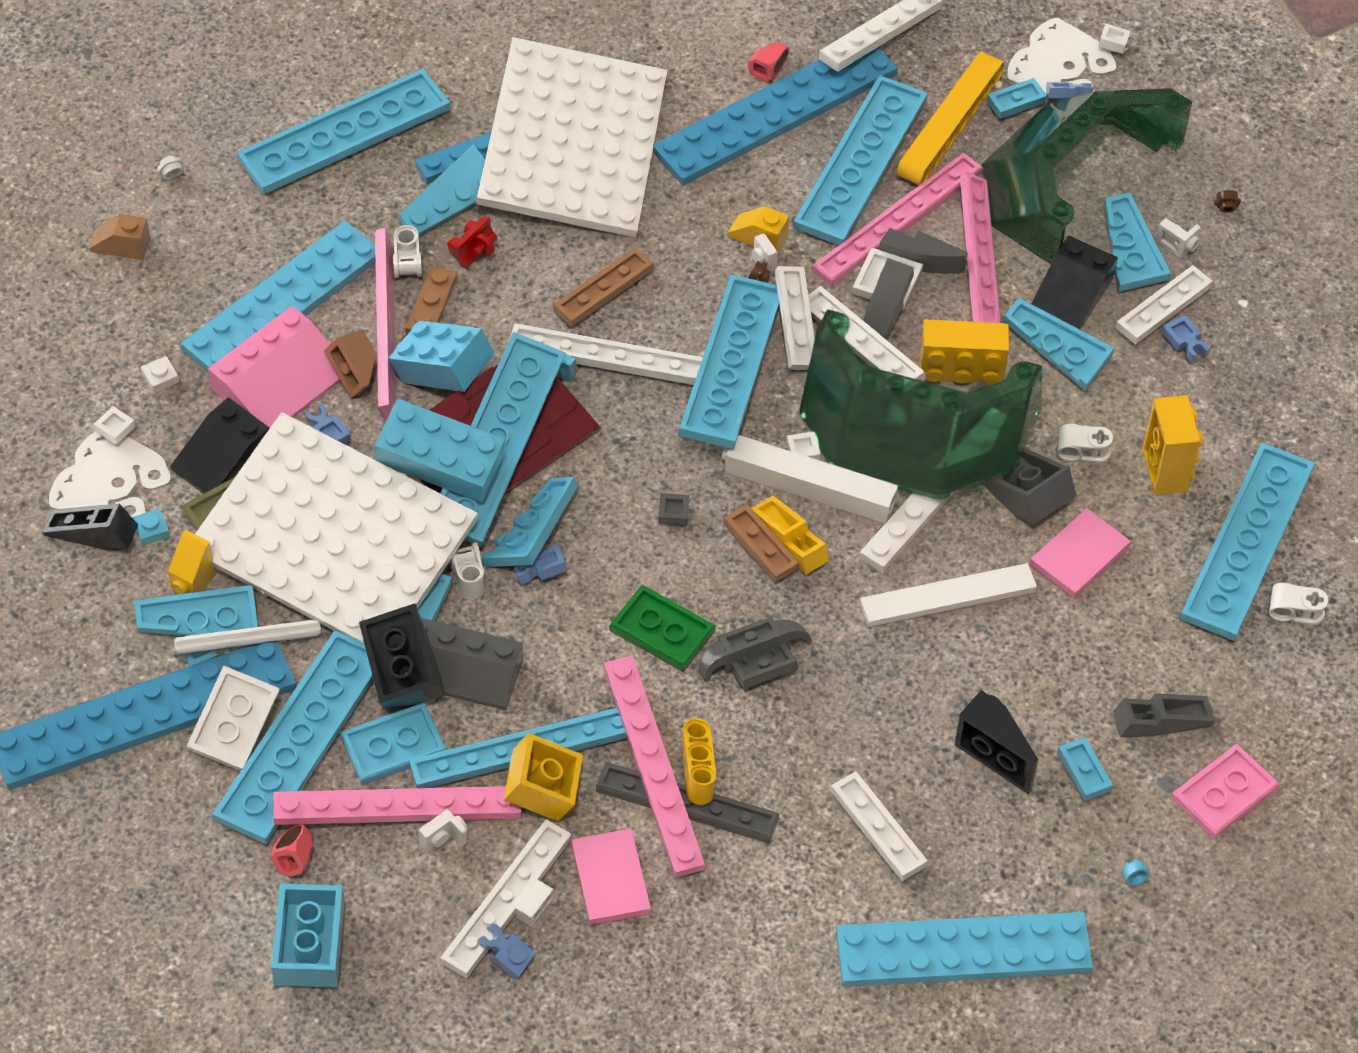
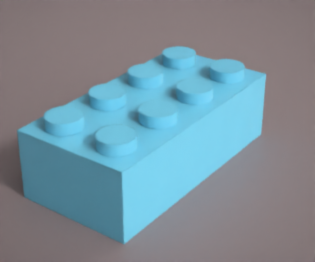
[374,398,505,503]

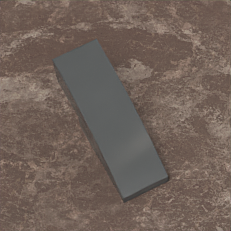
[879,228,968,274]
[863,258,914,340]
[1113,693,1215,737]

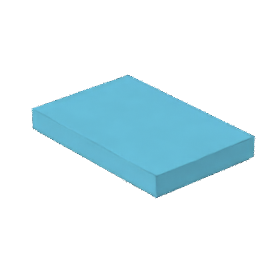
[340,702,446,786]

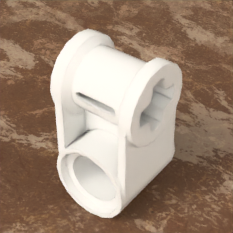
[393,225,422,278]
[1057,424,1113,464]
[450,542,485,600]
[1269,583,1328,625]

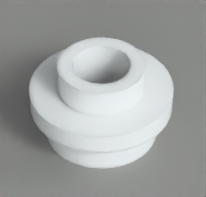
[157,156,184,180]

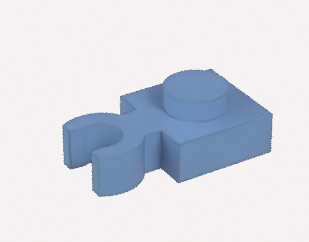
[1046,82,1094,102]
[1161,315,1209,363]
[305,404,351,444]
[513,545,568,584]
[477,923,536,979]

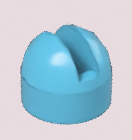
[1123,859,1150,886]

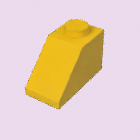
[727,206,789,254]
[168,529,215,595]

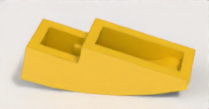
[751,496,829,575]

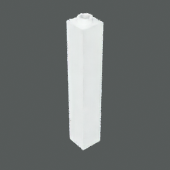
[722,435,898,523]

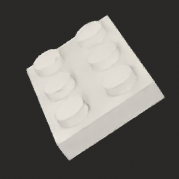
[187,666,280,771]

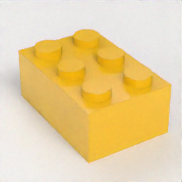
[919,319,1009,385]
[1142,395,1203,495]

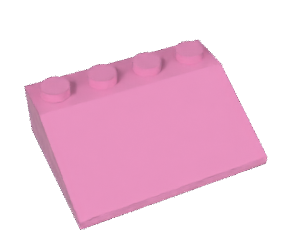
[208,306,341,428]

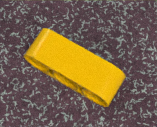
[681,718,716,805]

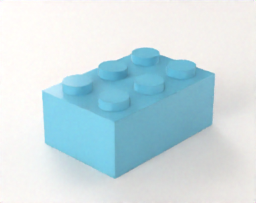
[388,320,495,392]
[271,883,345,988]

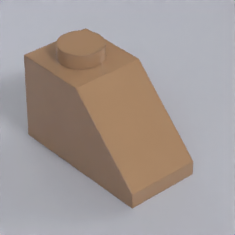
[89,214,150,260]
[324,329,376,399]

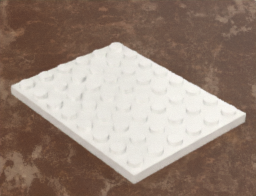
[476,37,667,238]
[195,412,478,644]

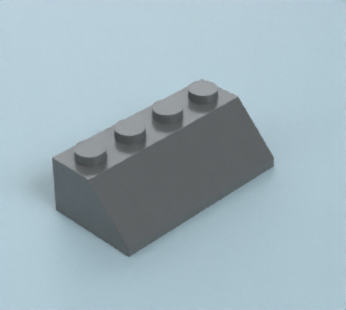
[421,618,523,710]

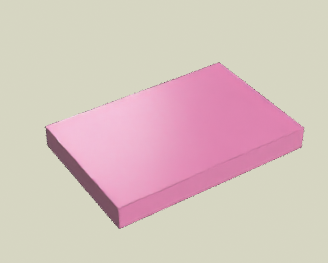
[1030,508,1131,598]
[1171,744,1280,839]
[571,828,651,925]

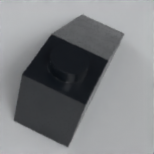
[42,503,138,550]

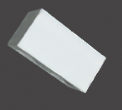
[515,879,553,927]

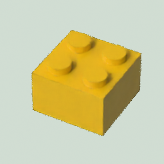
[504,733,583,821]

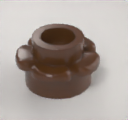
[1214,190,1241,213]
[748,261,770,282]

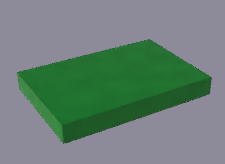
[609,585,716,673]

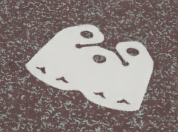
[1007,18,1116,101]
[49,431,170,517]

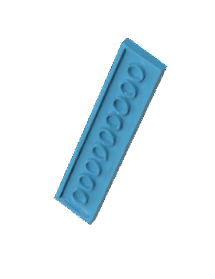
[652,47,898,186]
[0,641,296,791]

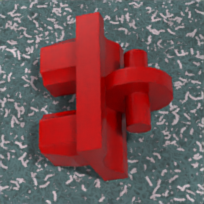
[447,216,498,268]

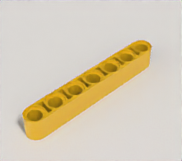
[896,51,1005,185]

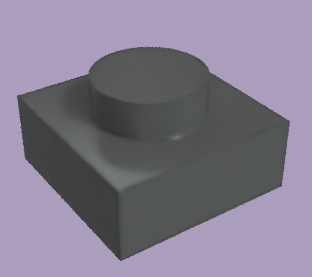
[658,493,689,525]

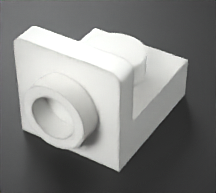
[1155,218,1201,259]
[418,809,468,852]

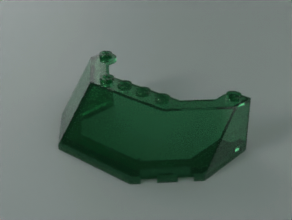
[981,88,1193,265]
[799,309,1042,500]

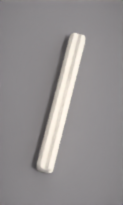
[174,620,321,654]

